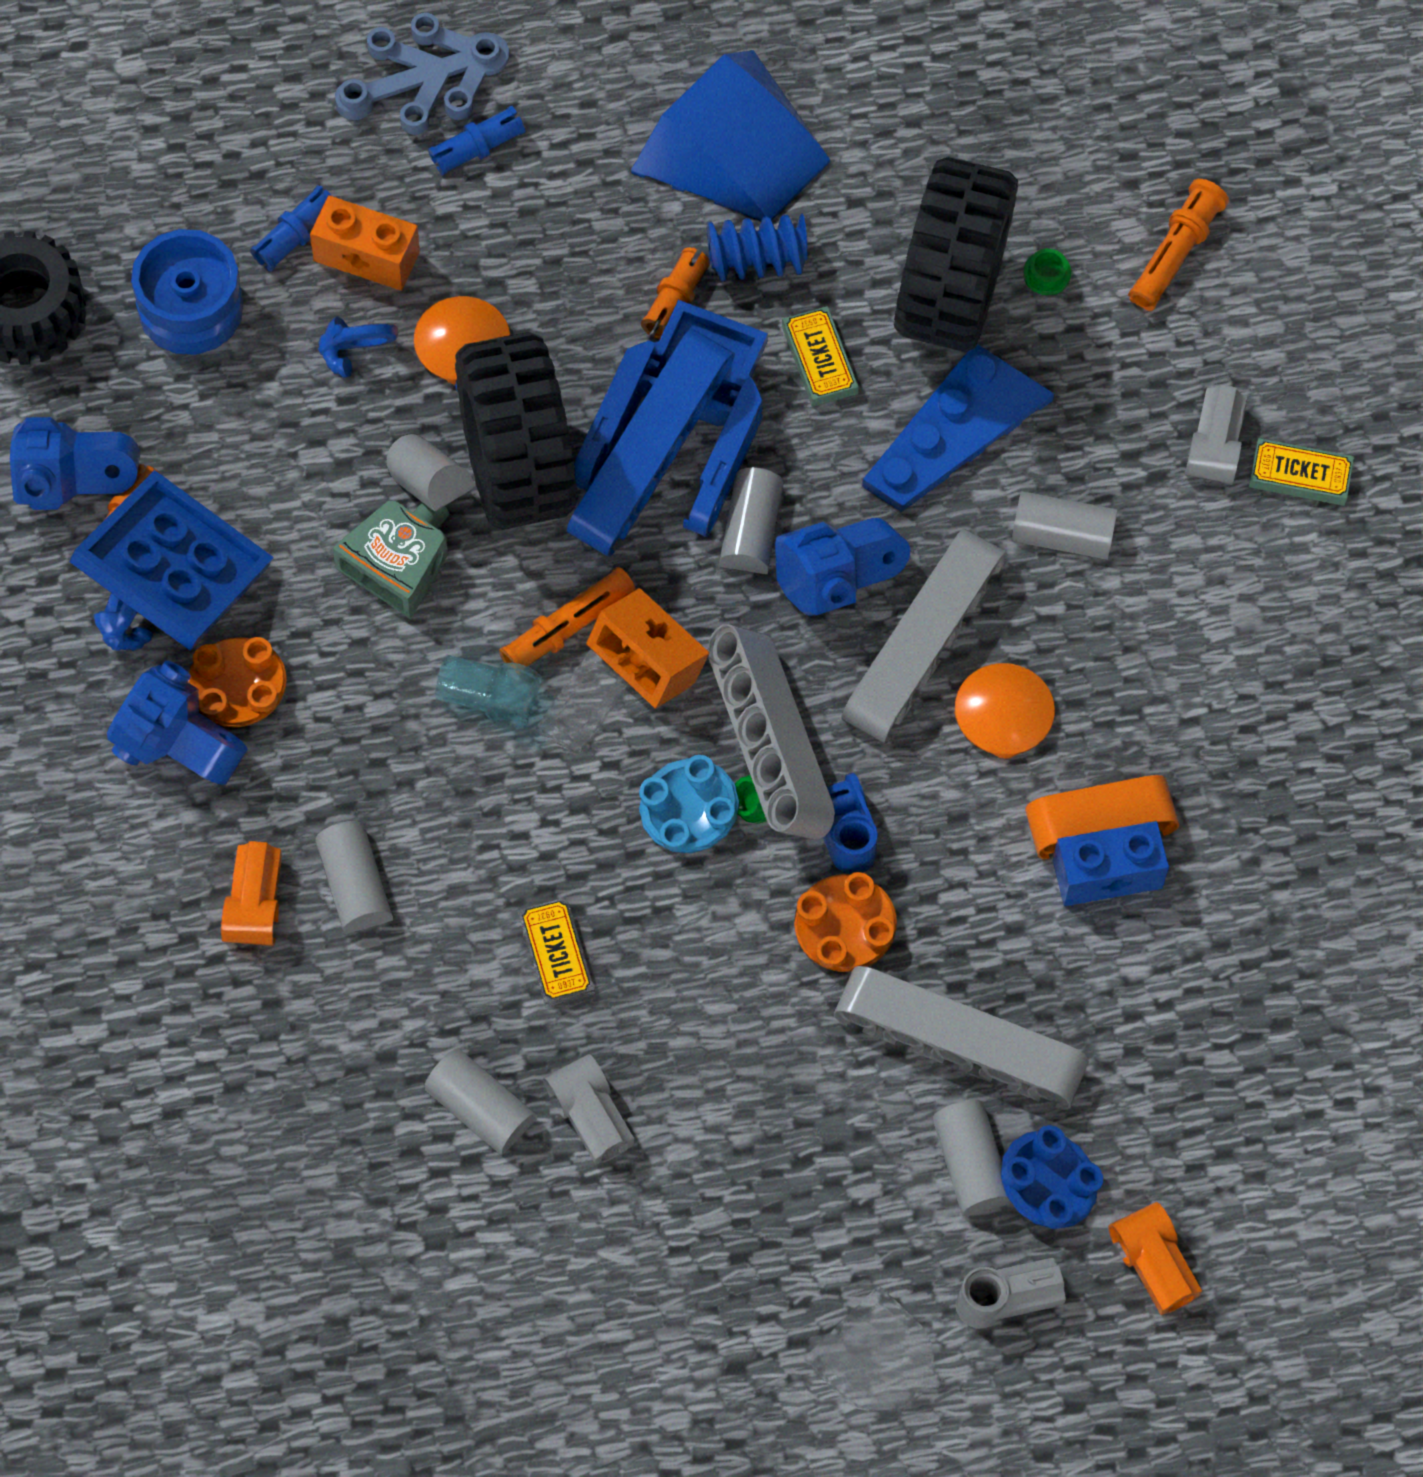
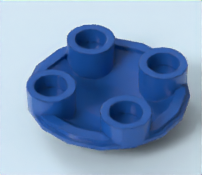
[1001,1125,1103,1229]

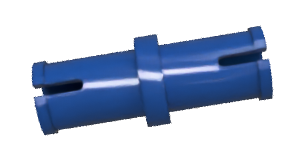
[428,106,525,176]
[250,185,332,272]

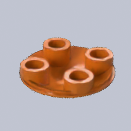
[414,296,510,385]
[188,637,287,728]
[954,663,1055,759]
[794,872,897,972]

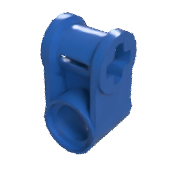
[823,773,878,874]

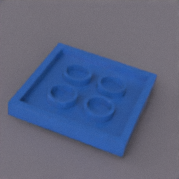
[69,470,274,651]

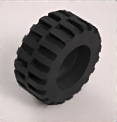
[894,156,1019,352]
[455,332,577,530]

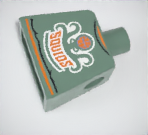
[333,500,449,618]

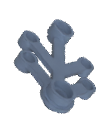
[335,13,509,135]

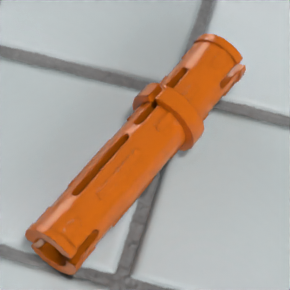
[499,567,636,675]

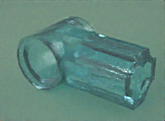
[435,655,542,728]

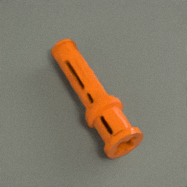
[1128,178,1229,311]

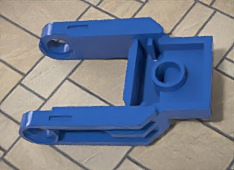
[574,300,768,537]

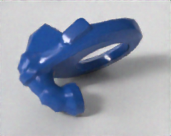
[318,316,399,378]
[94,593,153,651]

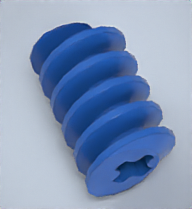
[707,213,807,282]

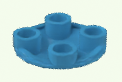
[639,755,739,853]

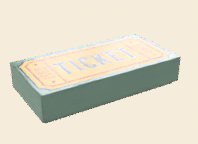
[782,306,859,407]
[1249,438,1354,506]

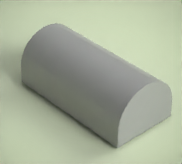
[387,434,475,511]
[719,468,784,574]
[1011,491,1117,560]
[315,821,393,934]
[425,1048,537,1156]
[933,1100,1012,1216]

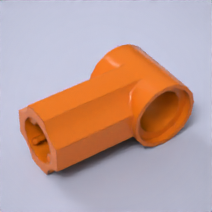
[221,841,282,946]
[1108,1202,1202,1315]

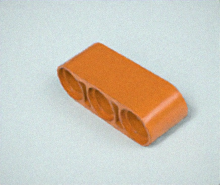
[1025,775,1179,859]

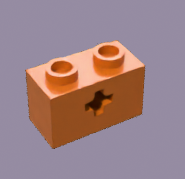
[310,195,420,291]
[586,588,710,709]

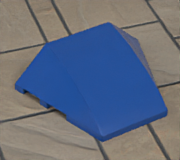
[631,50,830,221]

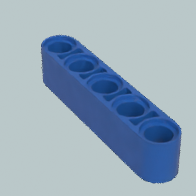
[567,328,735,557]

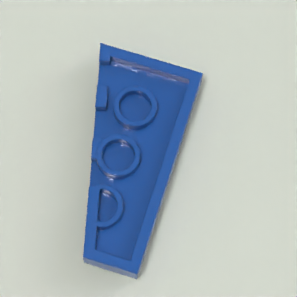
[862,344,1054,512]

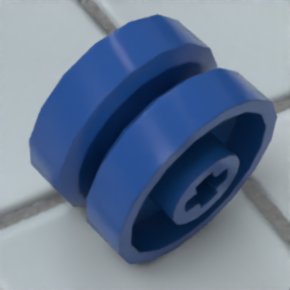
[131,229,243,355]

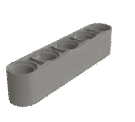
[841,529,1007,744]
[708,624,835,840]
[834,966,1089,1110]

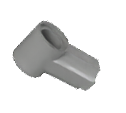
[1184,384,1247,485]
[543,1054,634,1165]
[956,1258,1066,1329]

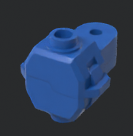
[10,417,140,510]
[775,518,910,616]
[107,661,248,785]

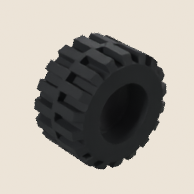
[0,231,86,365]

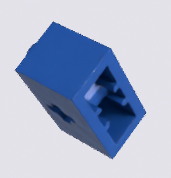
[1052,821,1169,906]

